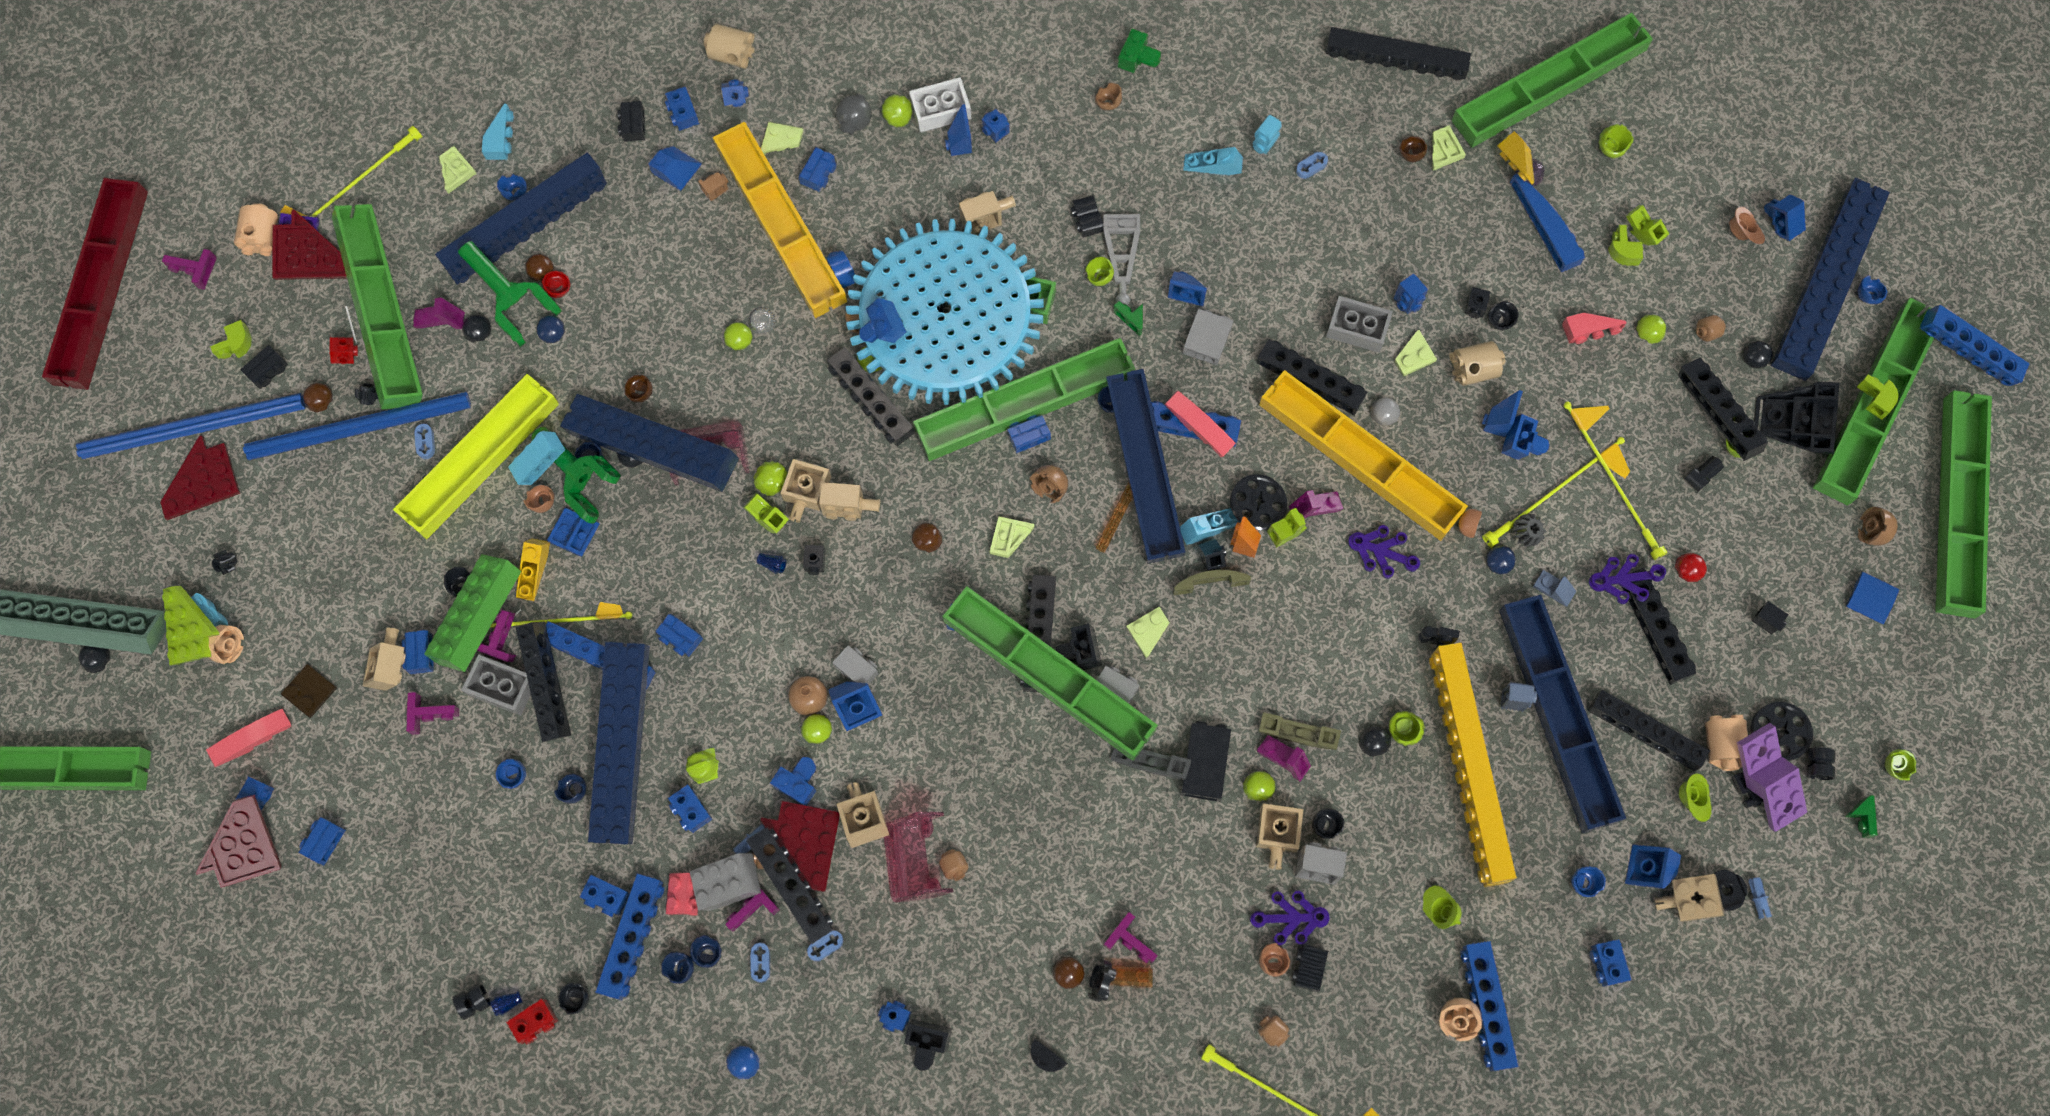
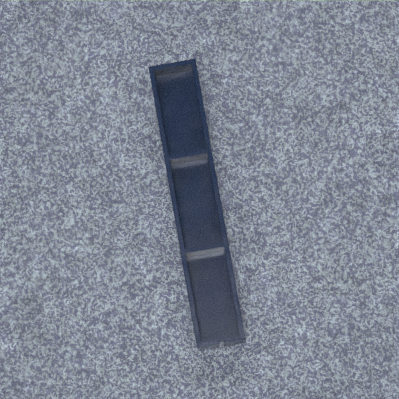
[1770,177,1890,381]
[1499,594,1626,833]

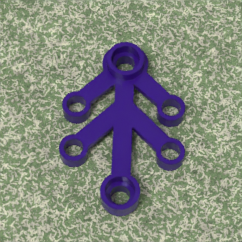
[1348,525,1420,579]
[1589,554,1666,604]
[1250,891,1330,946]

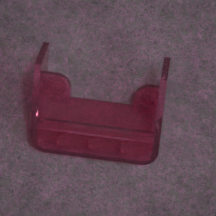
[670,421,750,486]
[884,812,953,903]

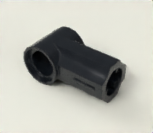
[1684,455,1724,492]

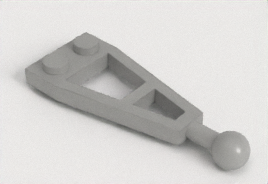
[1103,214,1140,305]

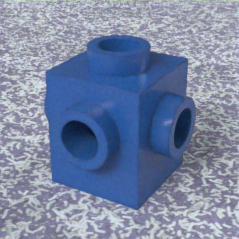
[721,79,749,107]
[982,109,1010,142]
[878,1000,912,1032]

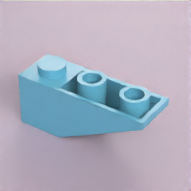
[482,104,514,160]
[1183,147,1243,175]
[1180,508,1239,545]

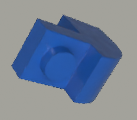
[825,250,855,289]

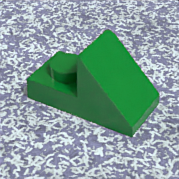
[1113,301,1143,336]
[1845,795,1878,838]

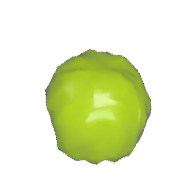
[882,95,913,127]
[1598,124,1633,159]
[754,461,788,496]
[1389,711,1425,746]

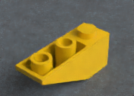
[1497,131,1534,184]
[516,538,550,601]

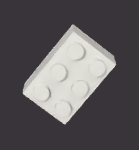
[909,77,971,132]

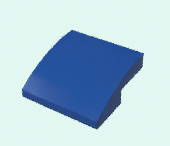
[547,507,600,557]
[1845,572,1899,625]

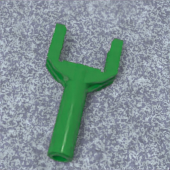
[458,241,562,348]
[531,427,621,524]

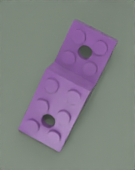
[1737,723,1807,832]

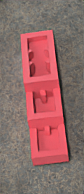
[1165,391,1236,457]
[206,709,291,767]

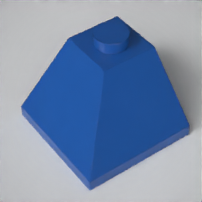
[945,104,972,156]
[648,146,702,191]
[1168,271,1207,306]
[1482,390,1523,438]
[828,682,882,731]
[1625,845,1681,889]

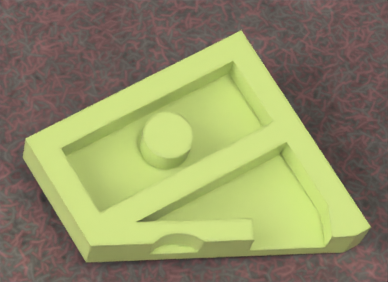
[761,122,803,155]
[1432,125,1466,171]
[439,146,477,194]
[1394,330,1437,377]
[990,516,1034,558]
[1126,607,1170,658]

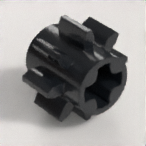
[355,383,378,405]
[212,550,237,575]

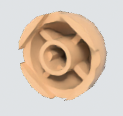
[208,625,244,664]
[1439,998,1482,1041]

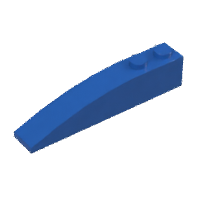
[1510,174,1585,273]

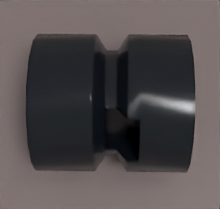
[1807,747,1836,781]
[452,982,492,1020]

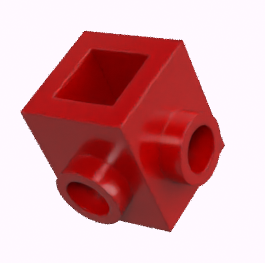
[329,337,358,364]

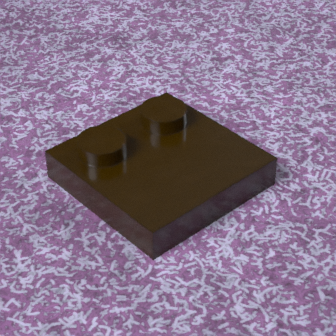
[281,664,337,718]

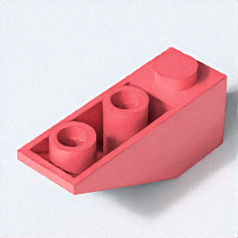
[1562,313,1626,344]

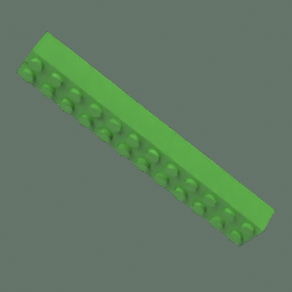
[1452,13,1653,148]
[332,204,423,410]
[1813,298,1934,506]
[913,338,1136,461]
[1935,390,1992,619]
[943,586,1158,761]
[0,747,151,791]

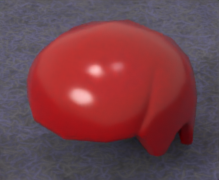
[542,271,571,298]
[1675,553,1707,582]

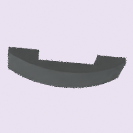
[1110,748,1191,780]

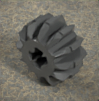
[1512,514,1546,547]

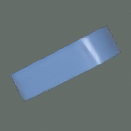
[1296,152,1328,179]
[414,424,435,459]
[807,931,843,961]
[751,943,770,983]

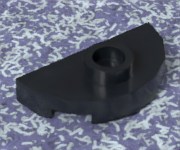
[1031,1038,1068,1072]

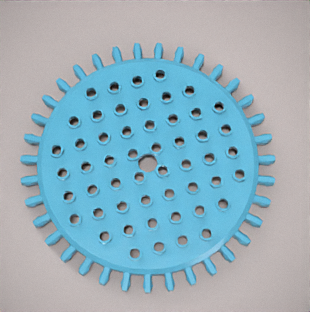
[846,219,1044,405]

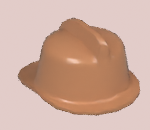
[1729,207,1765,244]

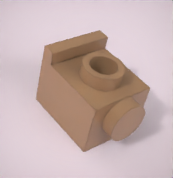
[698,172,729,201]

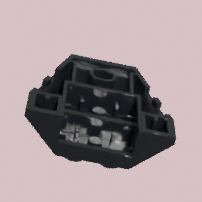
[1755,382,1840,454]

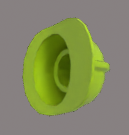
[686,748,719,784]
[1679,774,1712,822]
[1423,886,1462,929]

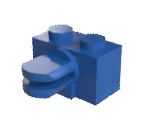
[1764,194,1806,241]
[859,298,907,343]
[1501,414,1549,460]
[770,757,816,806]

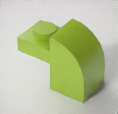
[1626,205,1669,245]
[1608,225,1643,266]
[210,320,252,359]
[1857,374,1898,420]
[743,493,789,534]
[1267,508,1307,548]

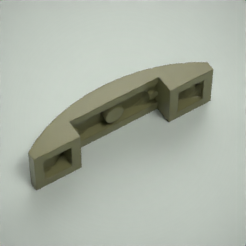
[1173,570,1251,595]
[1259,712,1341,750]

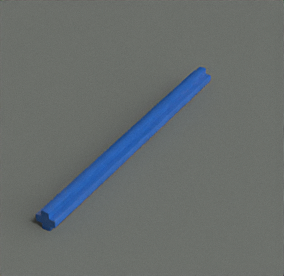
[243,392,471,460]
[76,393,306,459]

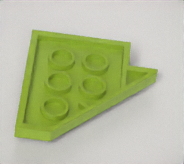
[162,586,220,665]

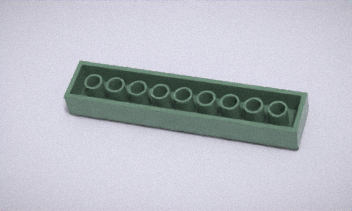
[0,590,166,654]

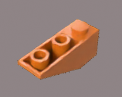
[1230,517,1261,558]

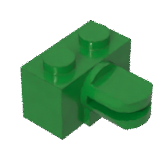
[1118,29,1161,73]

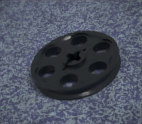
[1230,474,1288,530]
[1750,702,1813,761]

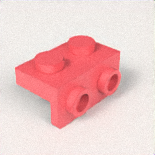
[666,873,698,916]

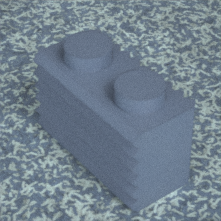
[1501,682,1537,712]

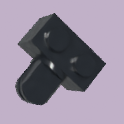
[1055,623,1102,670]
[904,1019,953,1071]

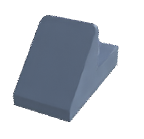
[1533,570,1576,607]

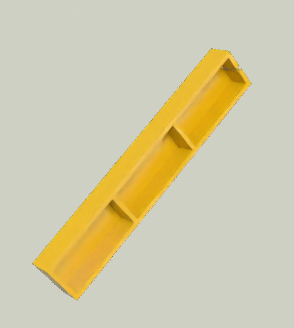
[713,122,847,318]
[1259,370,1468,541]
[1429,643,1516,887]

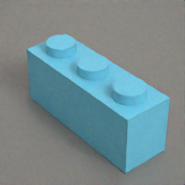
[508,431,565,485]

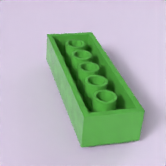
[424,554,522,672]

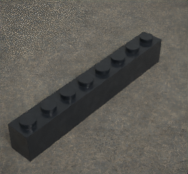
[1325,27,1471,80]

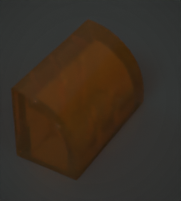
[1110,965,1153,989]

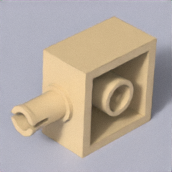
[959,191,1016,235]
[781,459,831,523]
[819,482,880,521]
[363,628,406,690]
[837,782,890,848]
[1256,804,1303,870]
[1655,874,1725,922]

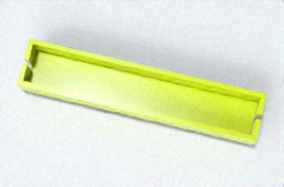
[393,374,559,540]

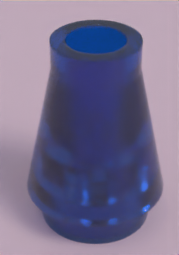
[757,553,787,574]
[490,991,523,1016]

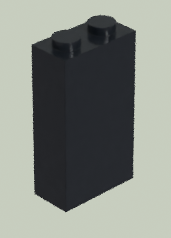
[1181,721,1231,802]

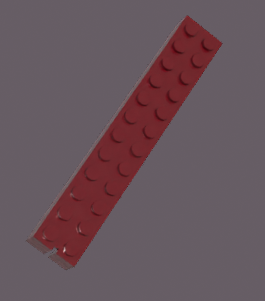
[42,178,148,390]

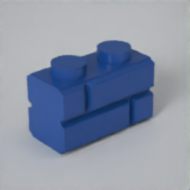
[799,148,837,192]
[1007,415,1051,454]
[656,614,703,657]
[402,630,434,674]
[298,817,346,865]

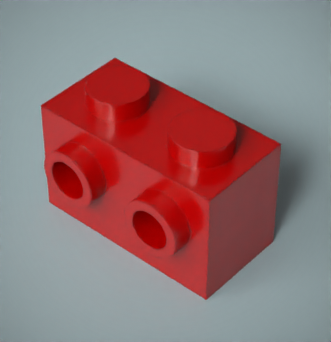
[506,999,558,1045]

